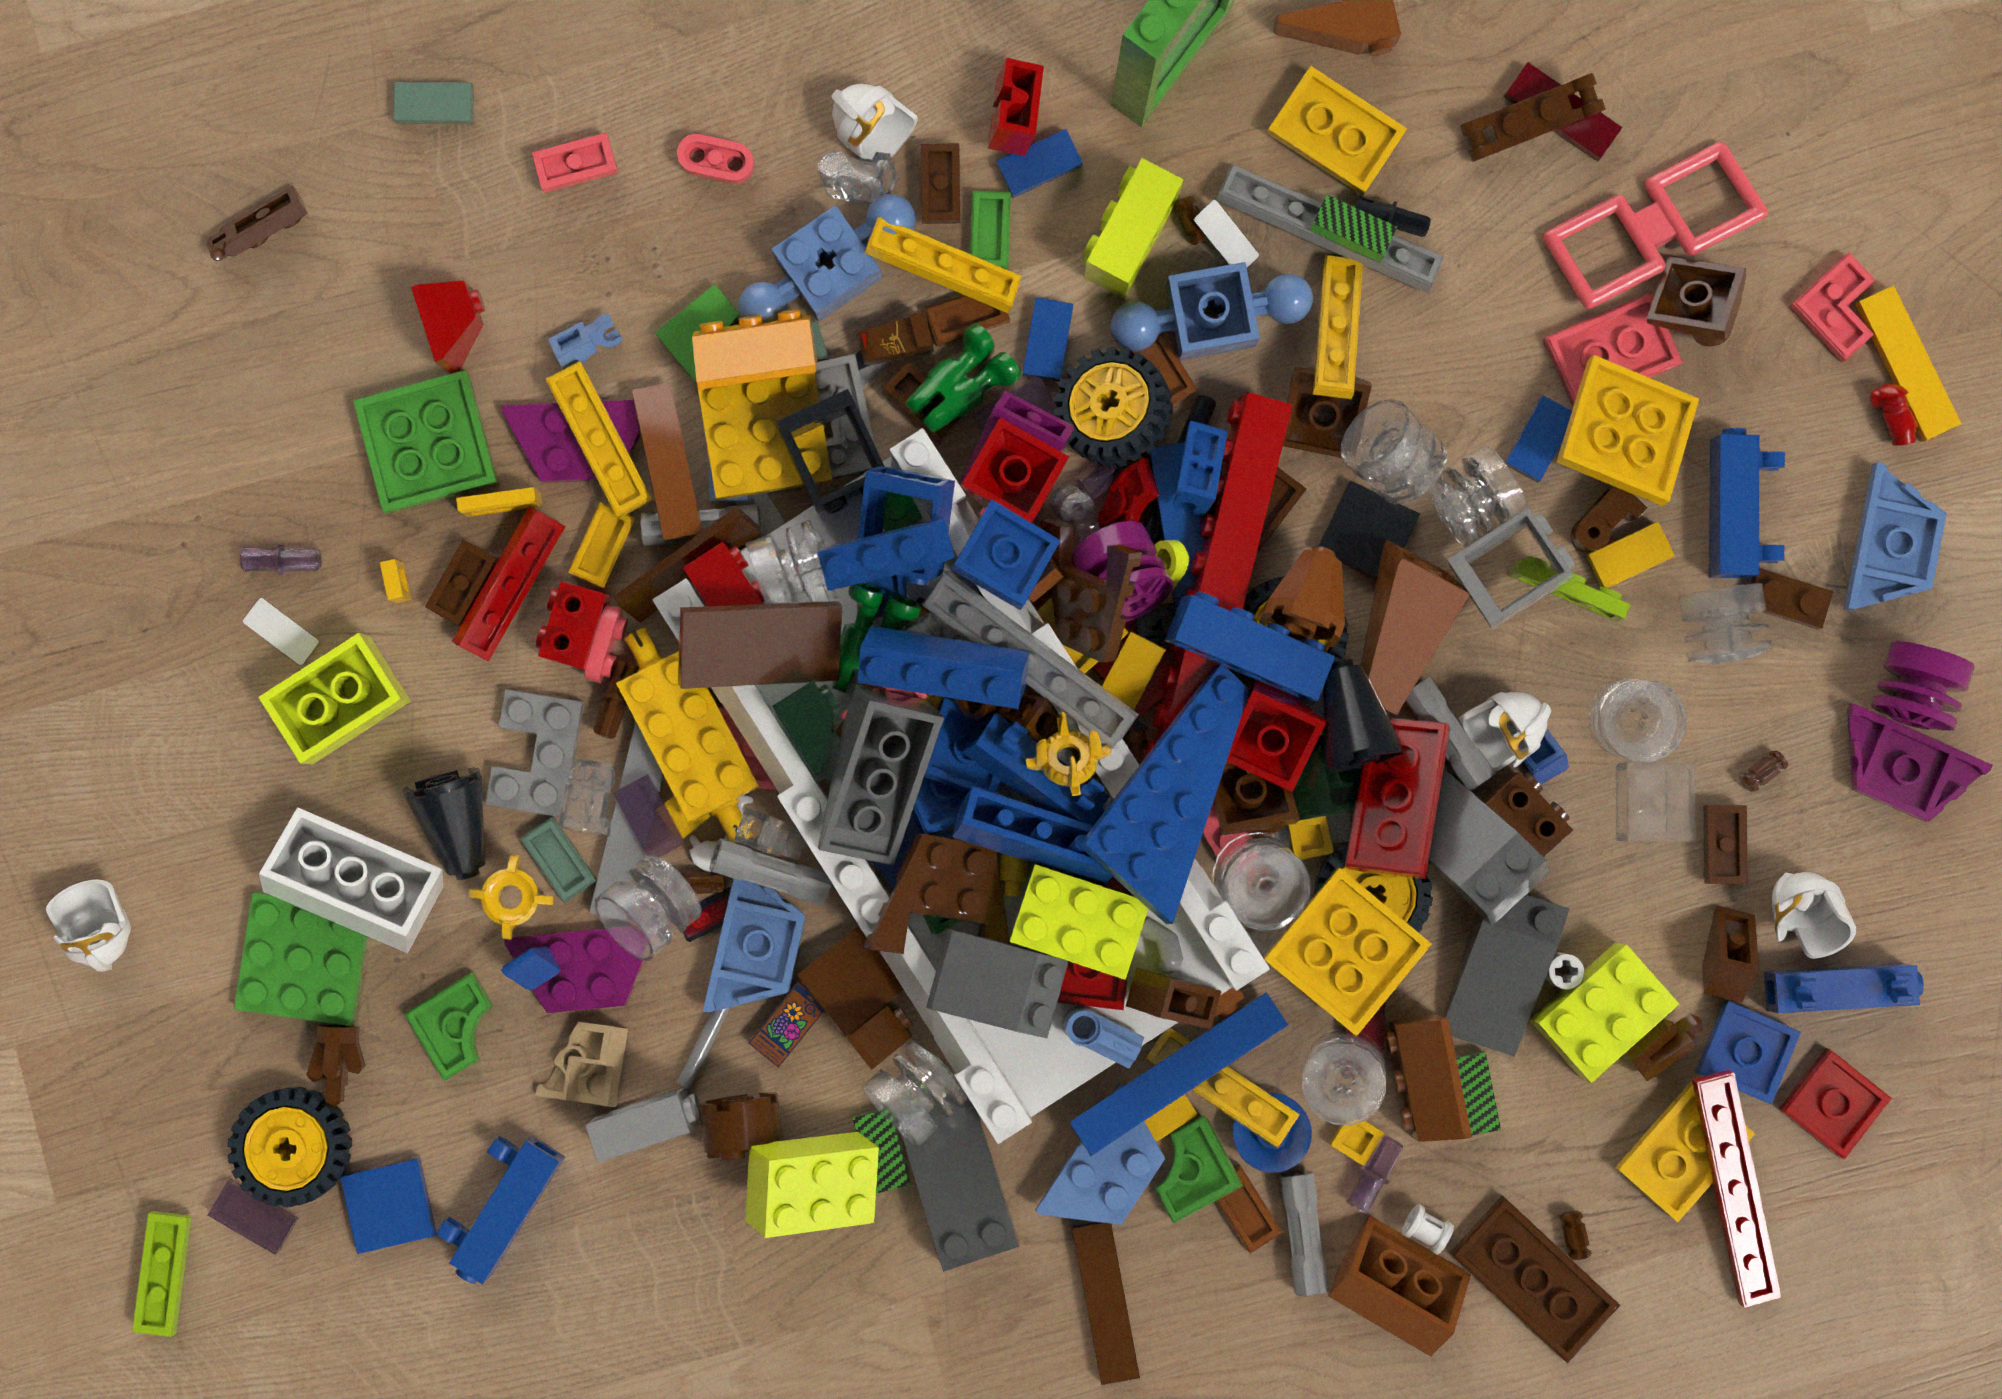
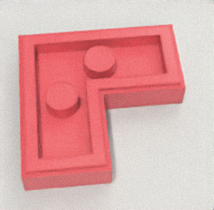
[1789,252,1875,362]

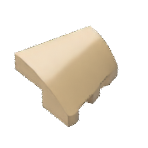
[535,1022,628,1107]

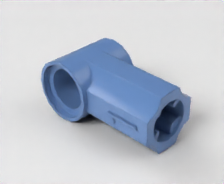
[1063,1006,1144,1068]

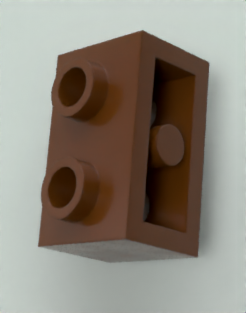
[1481,772,1573,857]

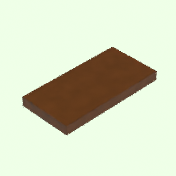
[678,601,843,689]
[1449,1195,1620,1363]

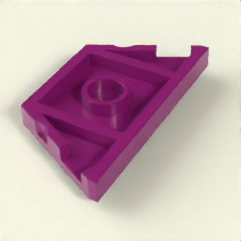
[502,400,640,483]
[1847,704,1993,822]
[504,923,657,1013]

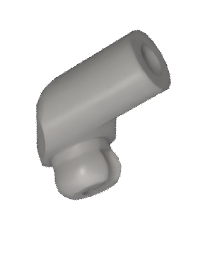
[1140,916,1183,975]

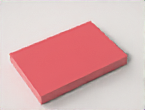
[1543,293,1683,407]

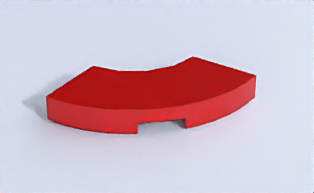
[1096,458,1160,532]

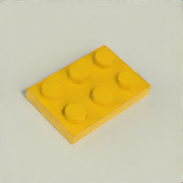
[1267,66,1407,196]
[1615,1080,1755,1222]

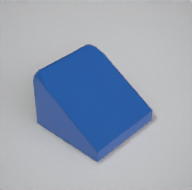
[1521,729,1569,785]
[501,946,561,990]

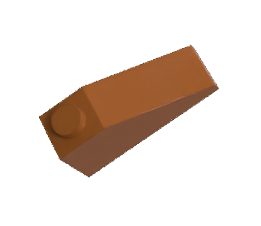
[1273,0,1401,56]

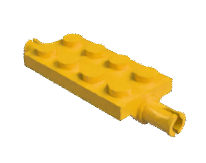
[616,628,759,844]

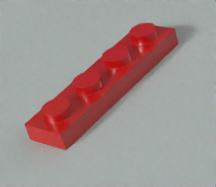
[452,506,566,662]

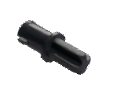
[1355,194,1431,237]

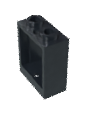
[776,389,884,515]

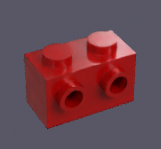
[535,581,612,670]

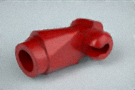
[1870,384,1918,446]

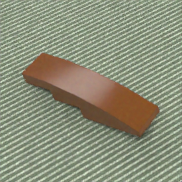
[632,383,702,541]

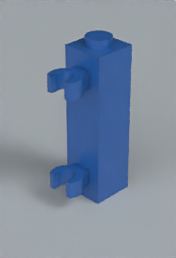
[1709,428,1785,579]
[961,712,1109,826]
[1764,963,1924,1013]
[436,1136,565,1284]

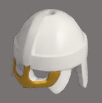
[831,83,918,169]
[1459,692,1552,771]
[1771,872,1856,959]
[46,880,131,972]

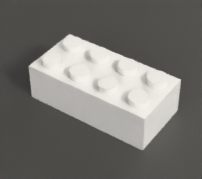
[259,807,444,954]

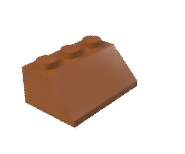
[1385,1013,1472,1142]
[1328,1215,1471,1357]

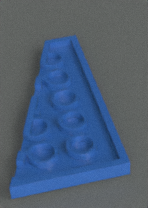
[1079,663,1250,925]

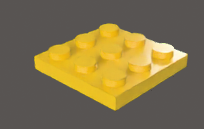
[1556,355,1699,506]
[698,373,833,500]
[1263,867,1432,1036]

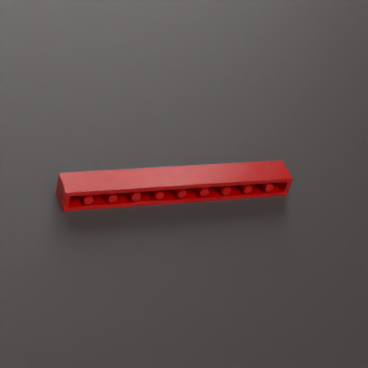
[1144,392,1293,758]

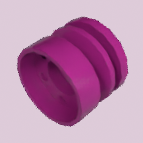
[1073,521,1174,622]
[1871,641,1975,731]

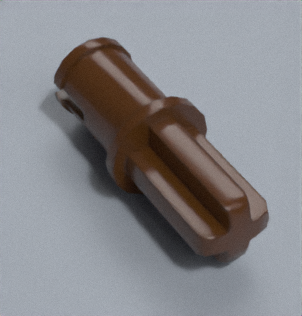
[593,660,640,739]

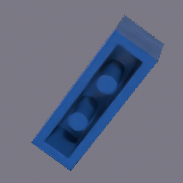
[817,518,955,591]

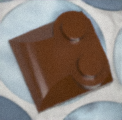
[1646,256,1746,347]
[1283,367,1372,460]
[1213,762,1300,835]

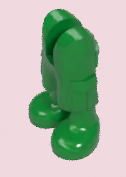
[905,323,1021,433]
[832,583,921,693]

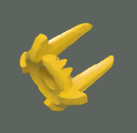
[1026,711,1112,796]
[469,855,554,939]

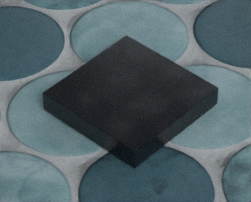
[1318,480,1420,580]

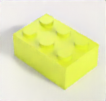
[1081,158,1184,299]
[258,633,411,765]
[1010,864,1148,980]
[1529,942,1680,1083]
[745,1132,879,1238]

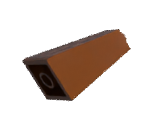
[1360,539,1470,715]

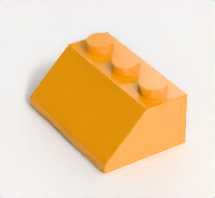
[692,309,817,390]

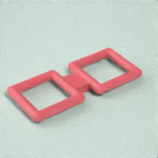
[1543,142,1768,309]

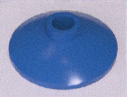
[1233,1093,1312,1173]

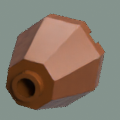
[1259,546,1345,647]

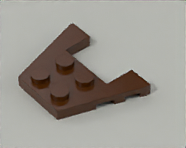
[1041,518,1142,663]
[864,834,1010,954]

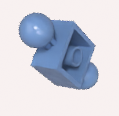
[738,194,916,323]
[1110,262,1313,361]

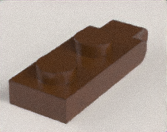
[207,185,308,261]

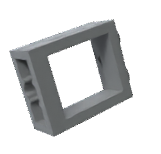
[1447,507,1575,630]
[585,1087,700,1163]

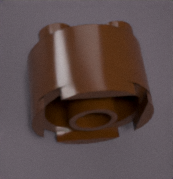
[698,1092,783,1161]

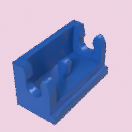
[1173,421,1228,517]

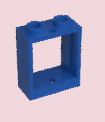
[858,466,955,585]

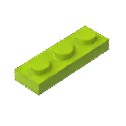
[1509,556,1631,622]
[132,1211,192,1337]

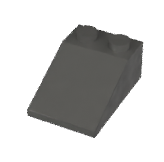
[926,929,1068,1038]

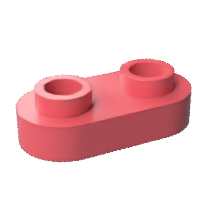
[677,134,755,184]
[584,604,628,683]

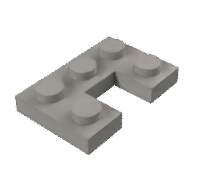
[814,354,876,480]
[485,689,585,817]

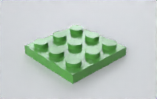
[353,370,499,514]
[234,892,368,1026]

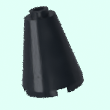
[1323,659,1403,772]
[402,767,486,880]

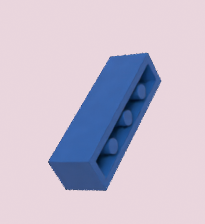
[1165,592,1335,701]
[857,626,1030,709]
[952,786,1113,886]

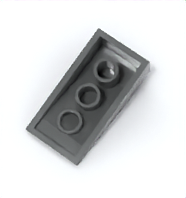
[818,684,944,865]
[1428,769,1550,927]
[1444,895,1569,1057]
[896,1092,1019,1272]

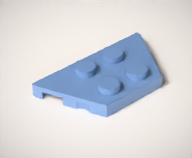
[1844,462,1947,610]
[703,879,806,1013]
[1035,1083,1165,1225]

